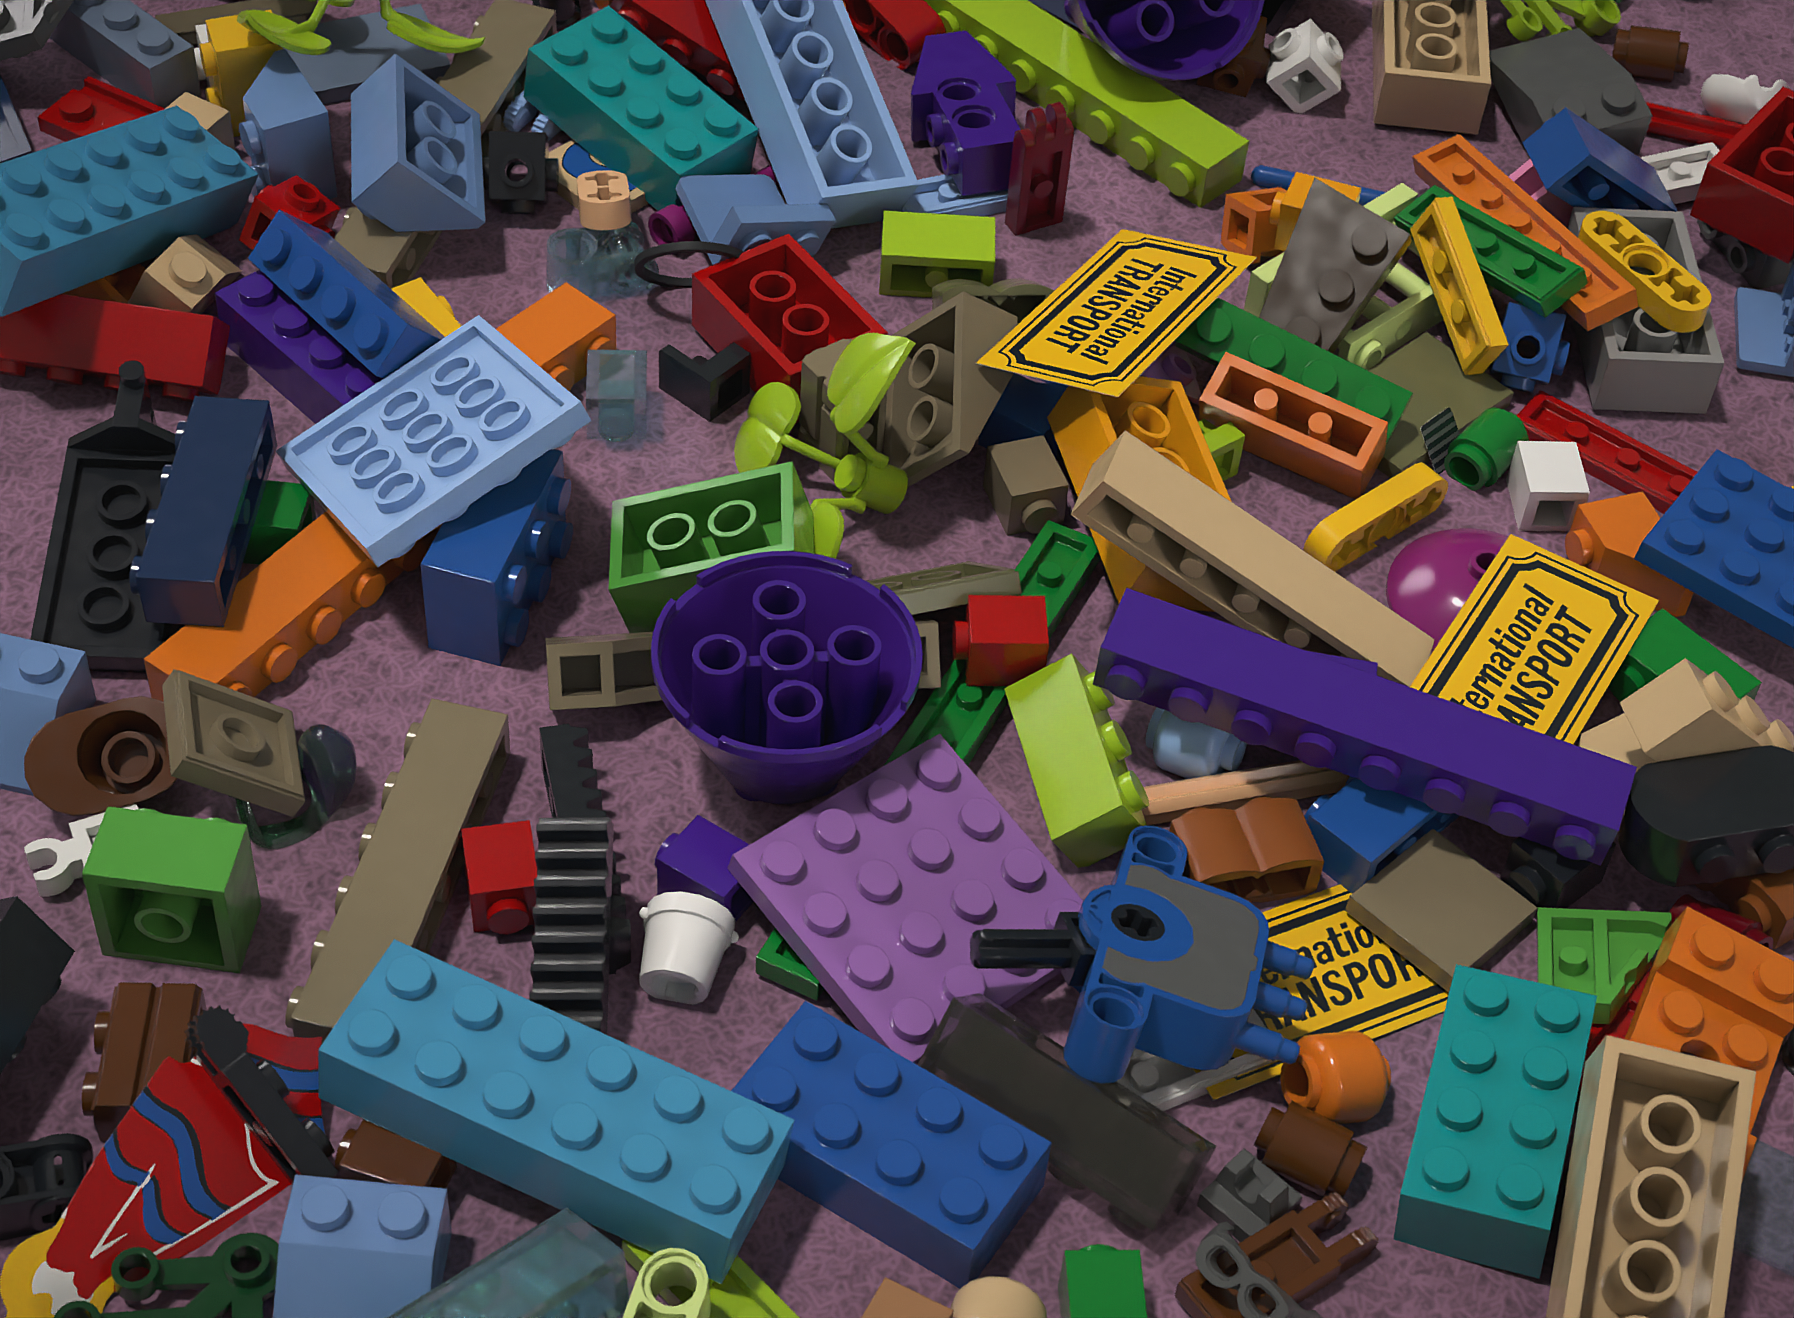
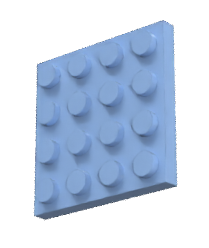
[276,315,591,567]

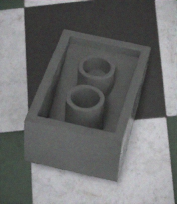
[1489,28,1652,155]

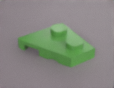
[1536,907,1672,1024]

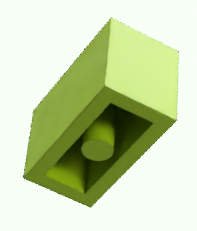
[879,211,995,298]

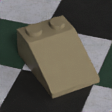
[883,291,1017,487]

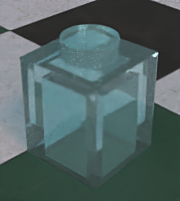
[586,350,647,442]

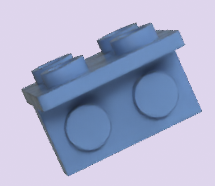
[1734,261,1794,377]

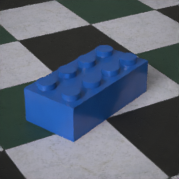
[731,1001,1052,1289]

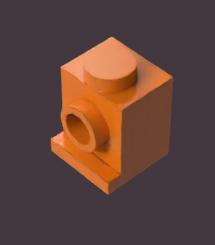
[1221,187,1287,264]

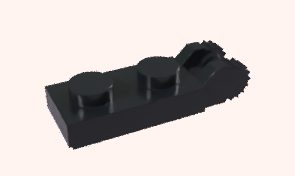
[184,1005,338,1185]

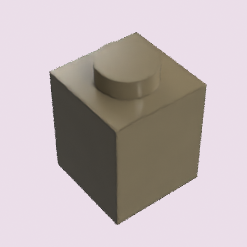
[983,435,1069,536]

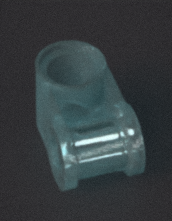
[546,222,659,299]

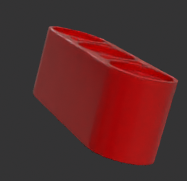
[843,0,946,70]

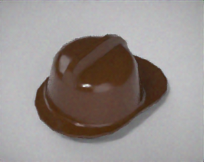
[24,696,178,816]

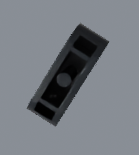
[1618,745,1794,887]

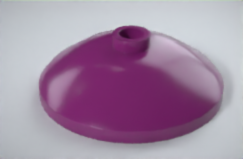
[1386,528,1508,653]

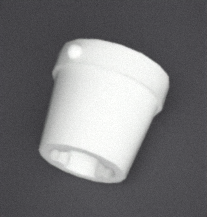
[639,892,739,1005]

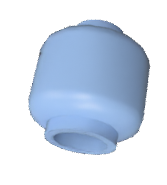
[1145,707,1247,779]

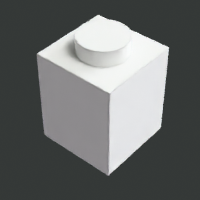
[1506,441,1590,531]

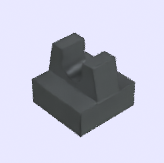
[1197,1149,1303,1242]

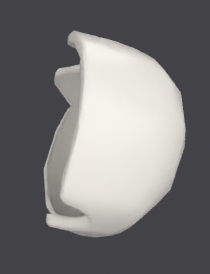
[1700,74,1790,124]

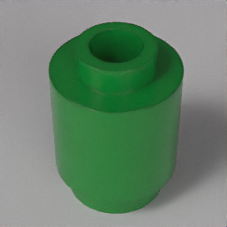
[1444,408,1529,491]

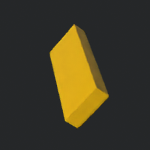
[1410,197,1509,375]

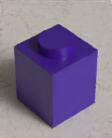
[654,815,754,922]

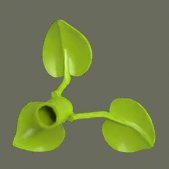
[237,0,485,55]
[734,333,916,559]

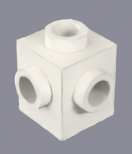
[1266,19,1344,114]

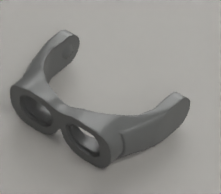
[1195,1222,1322,1318]

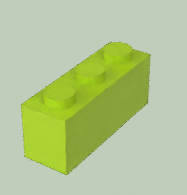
[1004,653,1149,868]

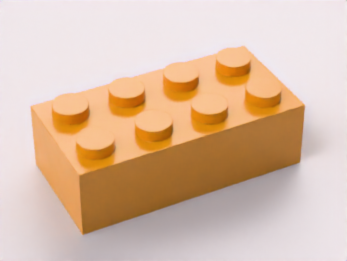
[1047,376,1231,612]

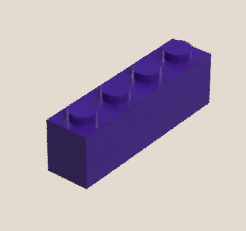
[215,269,383,424]

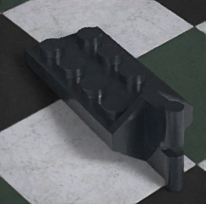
[30,361,176,672]

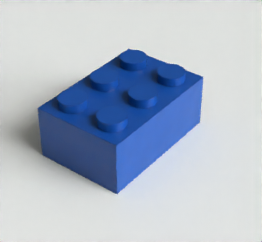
[421,449,573,666]

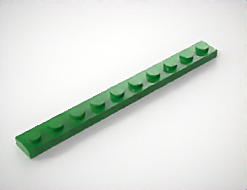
[755,520,1101,1001]

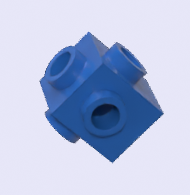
[1490,302,1570,393]

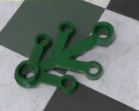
[54,1233,279,1318]

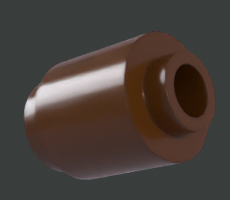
[1612,25,1689,82]
[1253,1101,1368,1198]

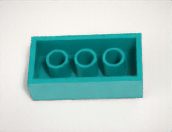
[524,6,759,211]
[1393,964,1597,1279]

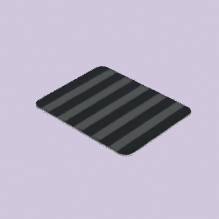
[1420,407,1460,474]

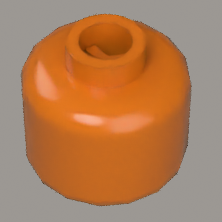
[1280,1030,1391,1124]

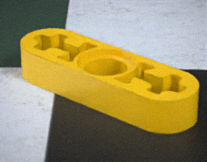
[1578,211,1712,333]
[1303,462,1448,572]

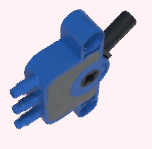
[970,826,1315,1083]

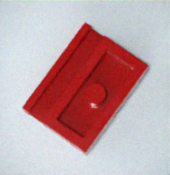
[37,76,165,142]

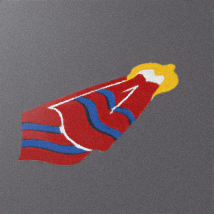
[0,1023,329,1318]

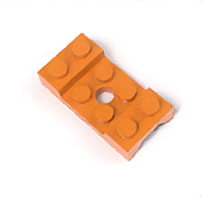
[1625,906,1794,1181]

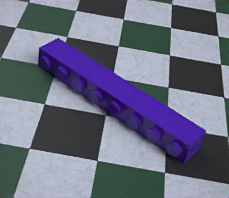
[1093,588,1637,866]

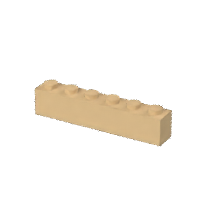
[1070,430,1435,687]

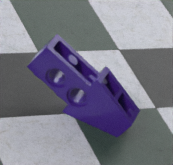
[911,30,1021,196]

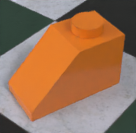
[1565,491,1694,617]

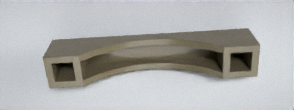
[545,616,941,710]

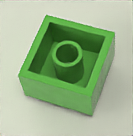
[82,806,262,973]

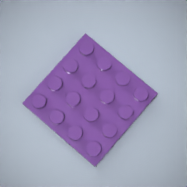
[727,733,1083,1066]

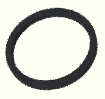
[634,241,743,287]

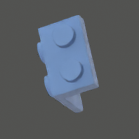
[676,174,836,265]

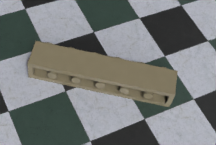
[285,698,511,1045]

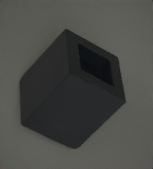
[659,342,751,422]

